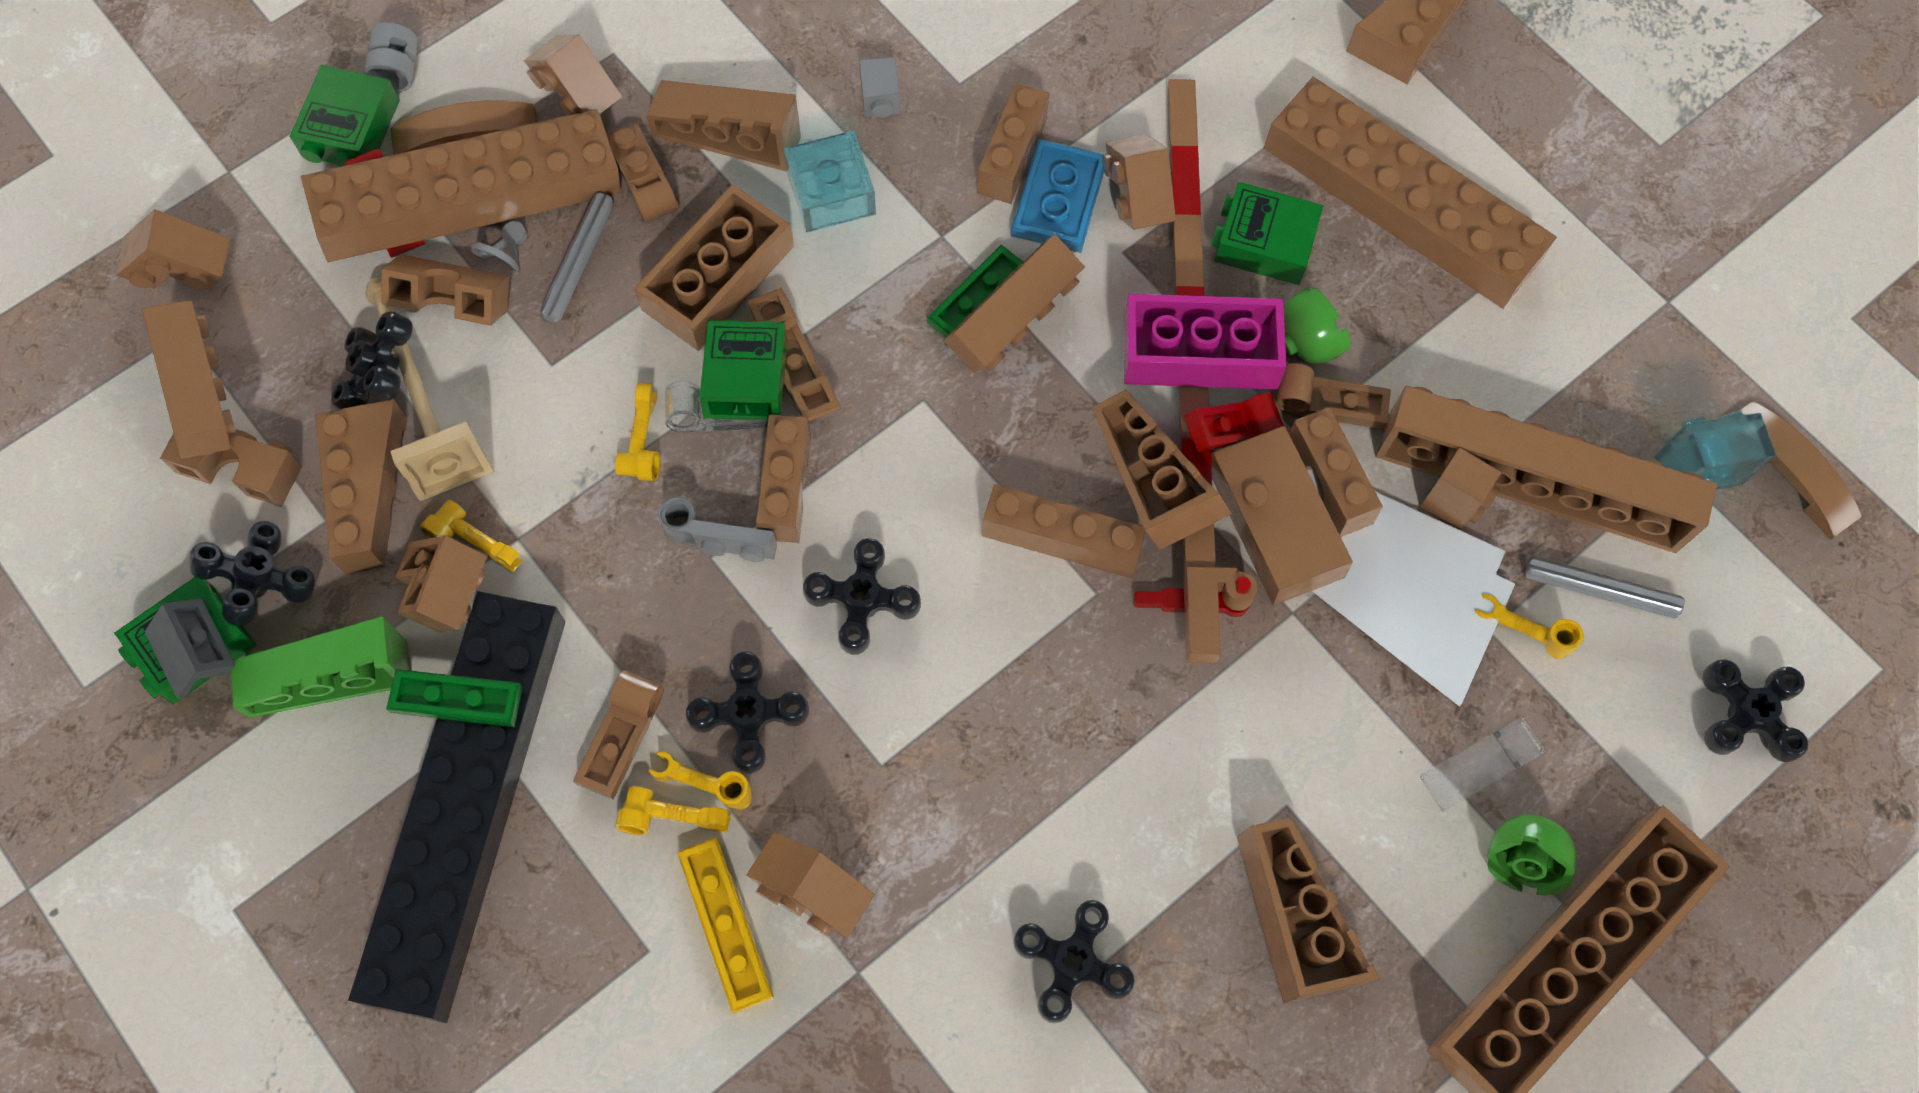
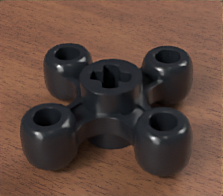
[332,311,413,409]
[188,521,315,626]
[803,538,921,655]
[685,651,809,774]
[1702,659,1808,762]
[1013,900,1135,1024]

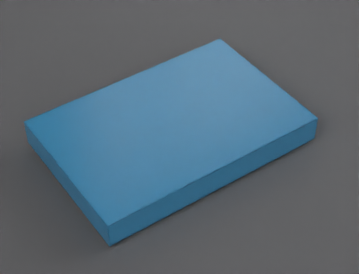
[1011,139,1104,253]

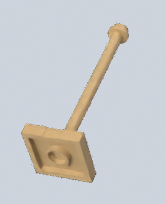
[365,278,494,501]

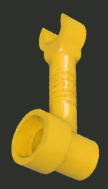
[615,383,661,482]
[419,499,523,573]
[1474,594,1584,659]
[648,751,752,810]
[615,786,731,836]

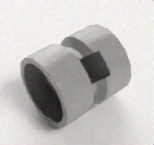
[364,23,419,92]

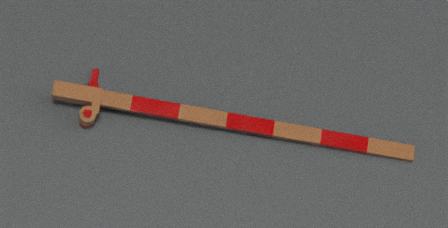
[1133,79,1258,663]

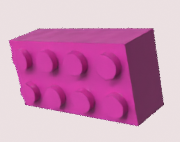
[1124,294,1286,389]

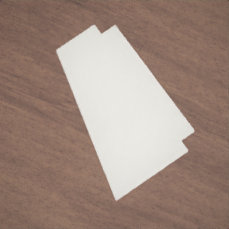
[1236,469,1515,706]

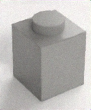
[859,57,900,118]

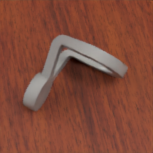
[470,221,527,272]

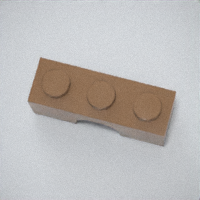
[977,82,1050,204]
[381,255,509,326]
[1289,407,1383,537]
[756,415,811,543]
[160,429,302,507]

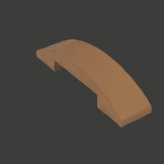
[390,100,537,155]
[747,287,841,421]
[1722,402,1862,540]

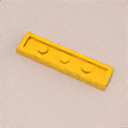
[677,837,774,1014]

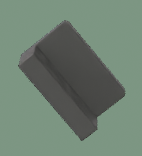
[145,598,235,698]

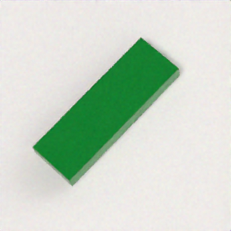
[927,245,1023,338]
[386,669,523,727]

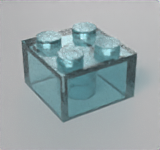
[783,130,876,233]
[1655,411,1776,490]

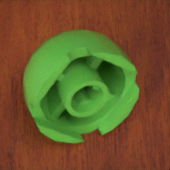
[1284,287,1351,364]
[1487,814,1577,896]

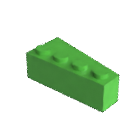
[231,616,410,718]

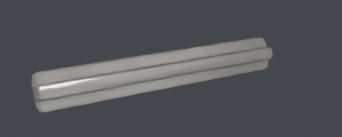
[540,192,614,323]
[1525,556,1685,618]

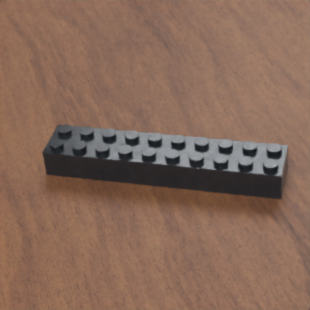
[348,591,566,1023]

